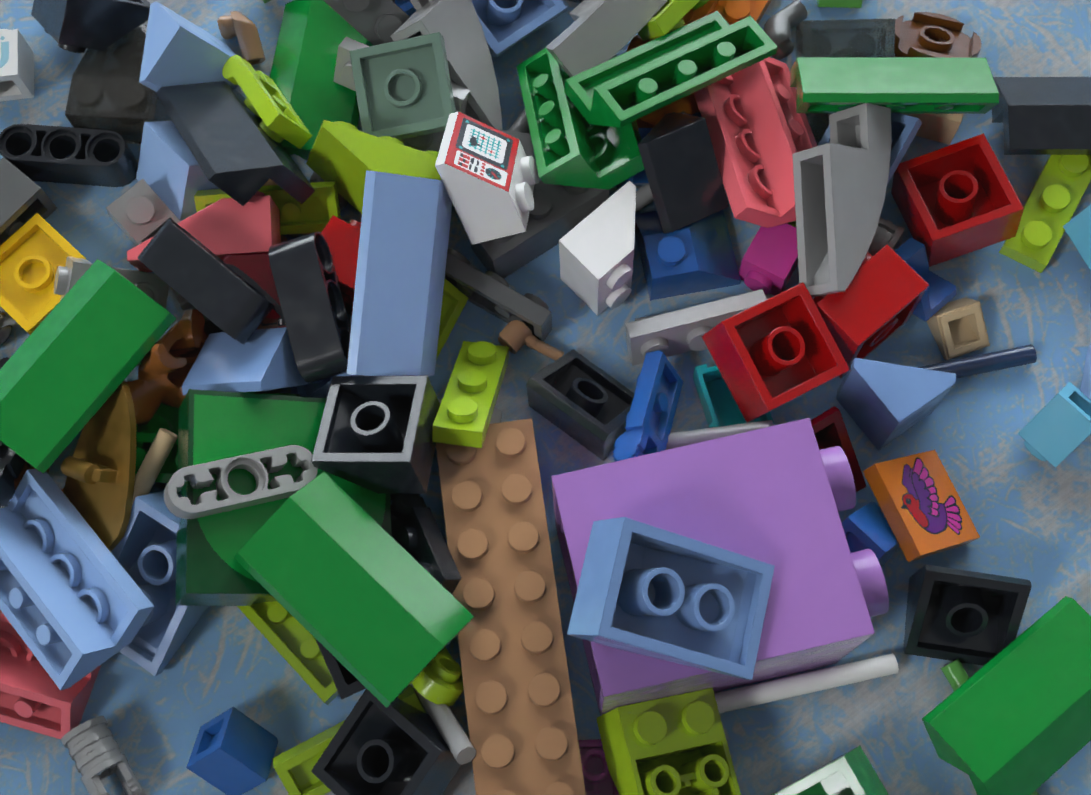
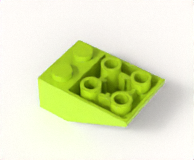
[306,120,453,214]
[596,688,741,795]

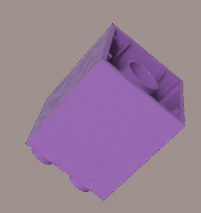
[551,418,889,716]

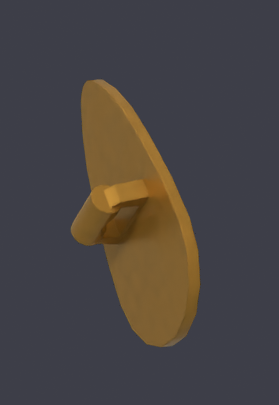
[61,381,136,551]

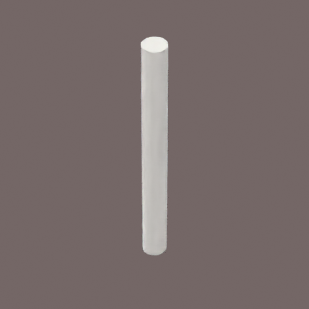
[714,653,899,714]

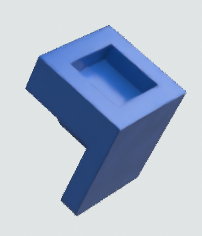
[895,238,957,322]
[842,501,900,568]
[186,707,278,795]

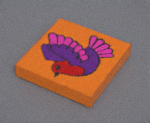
[863,450,980,562]

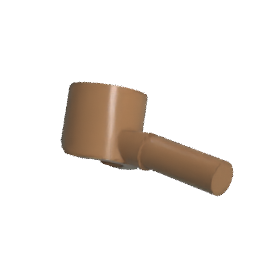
[498,320,565,361]

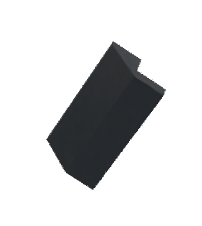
[992,77,1091,155]
[156,81,315,206]

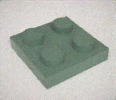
[349,32,456,140]

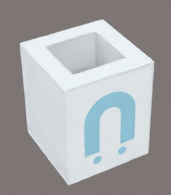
[0,29,34,102]

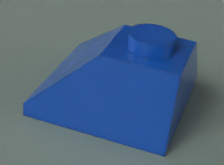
[635,210,741,301]

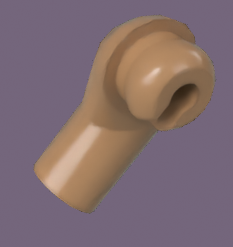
[217,11,266,65]

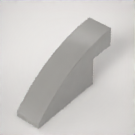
[390,0,503,130]
[545,0,668,78]
[792,103,892,297]

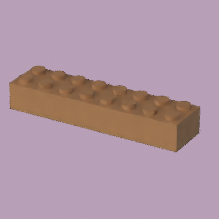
[436,418,586,795]

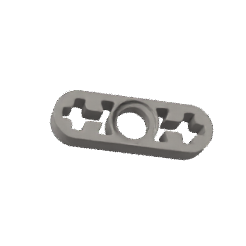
[164,445,318,519]

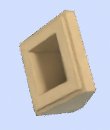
[926,298,990,360]

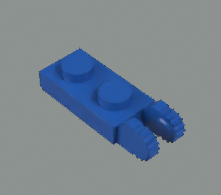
[612,350,684,462]

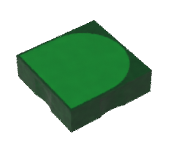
[176,389,392,606]

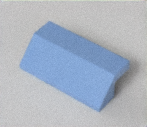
[347,170,452,376]
[0,469,154,690]

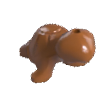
[126,309,208,427]

